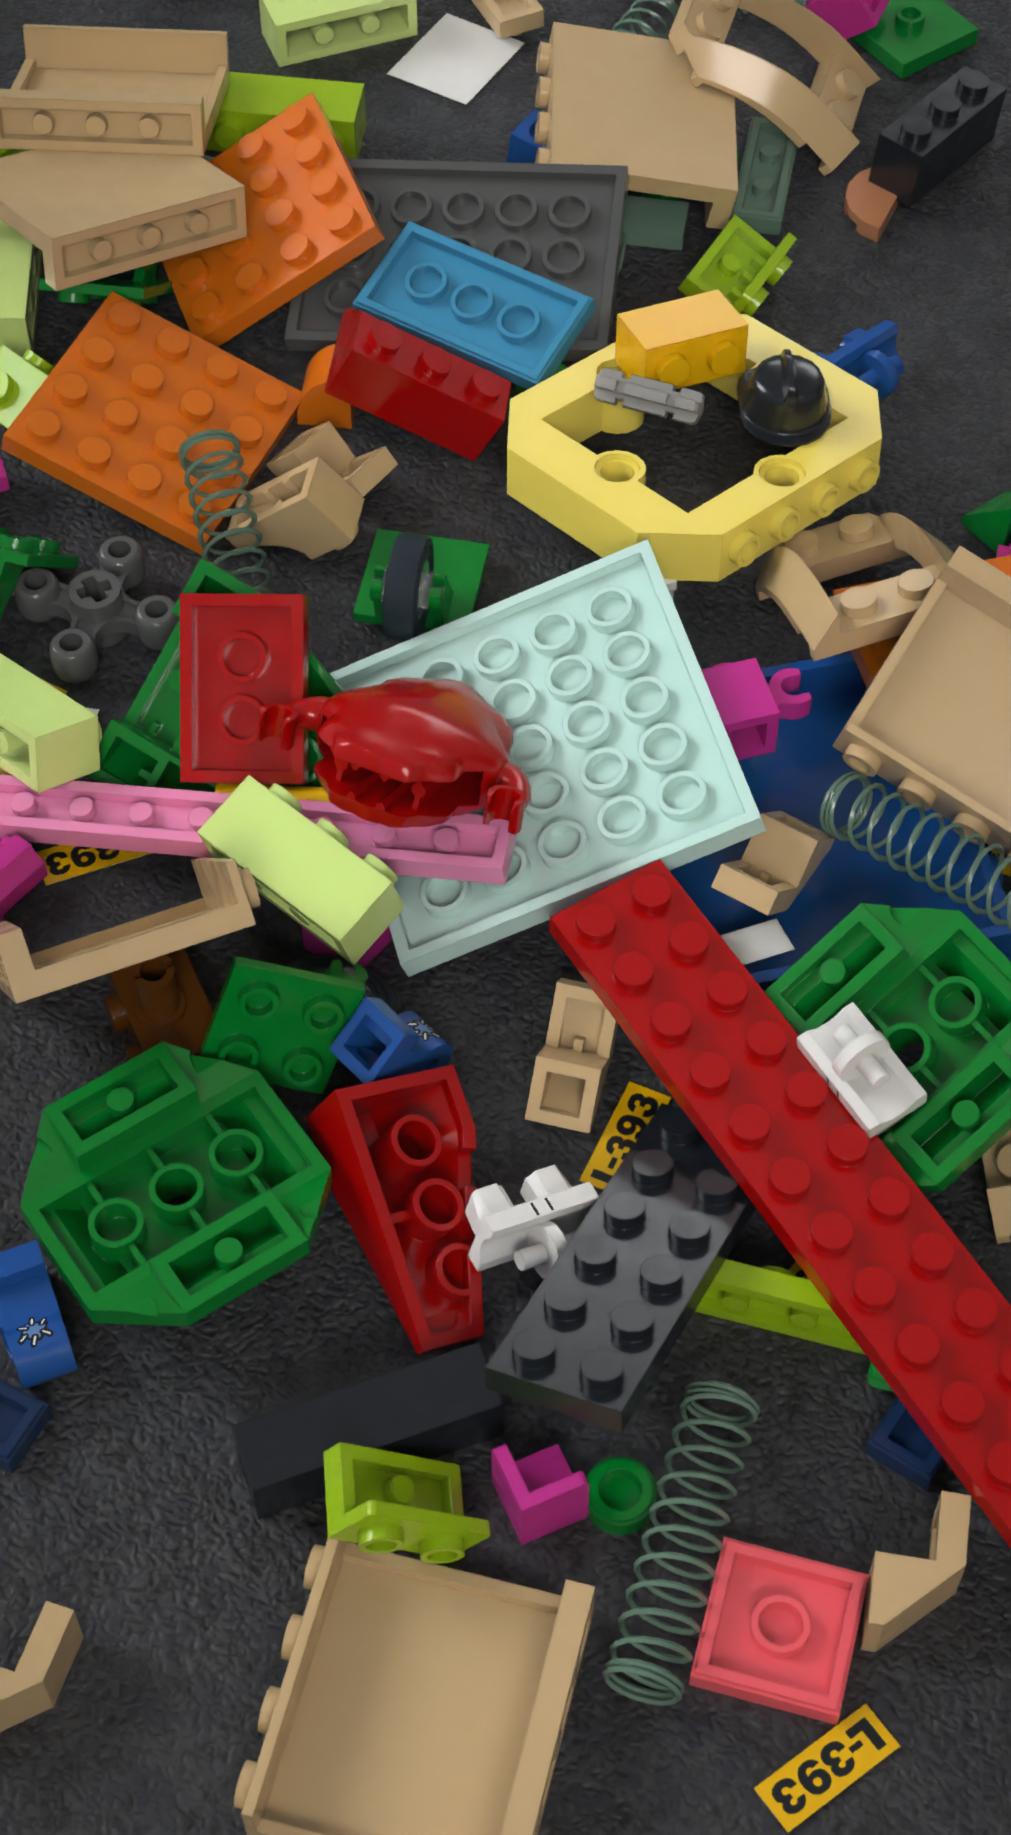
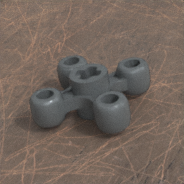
[14,536,180,684]

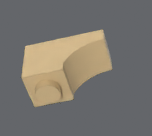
[225,456,365,560]

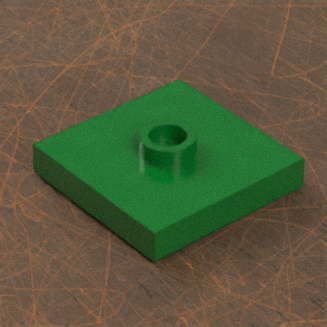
[851,0,979,79]

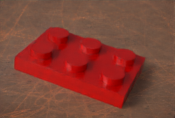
[180,593,308,784]

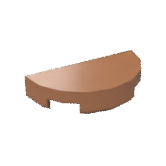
[843,167,899,242]

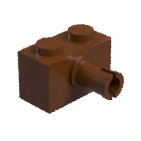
[103,948,213,1061]

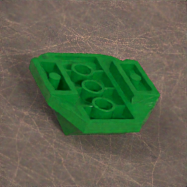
[764,903,1011,1192]
[20,1042,333,1327]

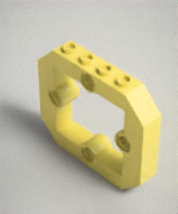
[507,314,882,582]

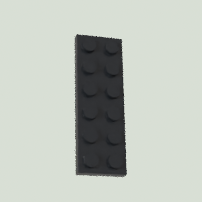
[485,1103,756,1433]

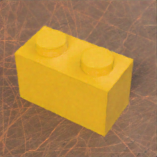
[615,289,749,389]

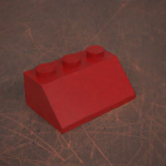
[325,308,511,461]

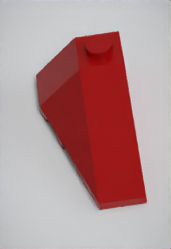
[306,1064,484,1355]

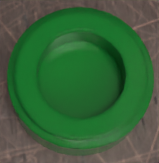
[586,1457,657,1535]

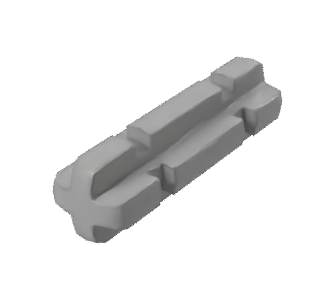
[594,368,705,425]

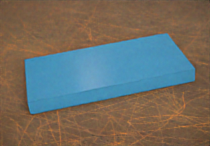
[352,221,596,389]

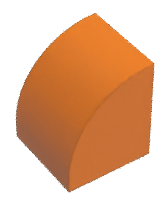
[297,344,356,429]

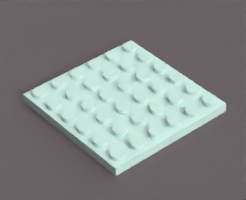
[329,539,767,977]

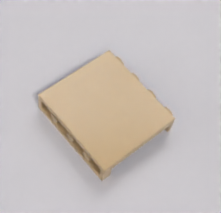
[534,22,738,230]
[0,24,230,156]
[0,150,247,291]
[832,545,1011,867]
[0,857,261,1004]
[234,1538,595,1835]

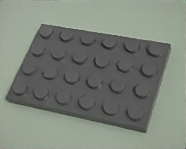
[284,158,629,361]

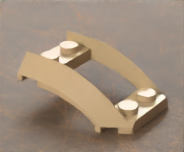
[668,0,881,176]
[755,512,954,662]

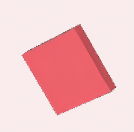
[689,1537,869,1725]

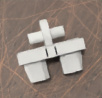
[797,1002,927,1139]
[465,1164,599,1279]

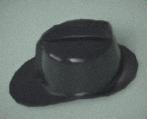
[737,349,832,447]

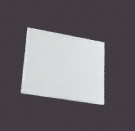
[387,13,525,105]

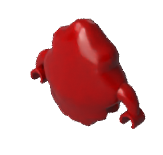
[257,677,531,835]

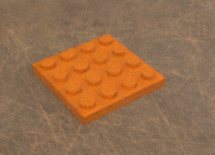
[162,93,385,347]
[1,291,301,556]

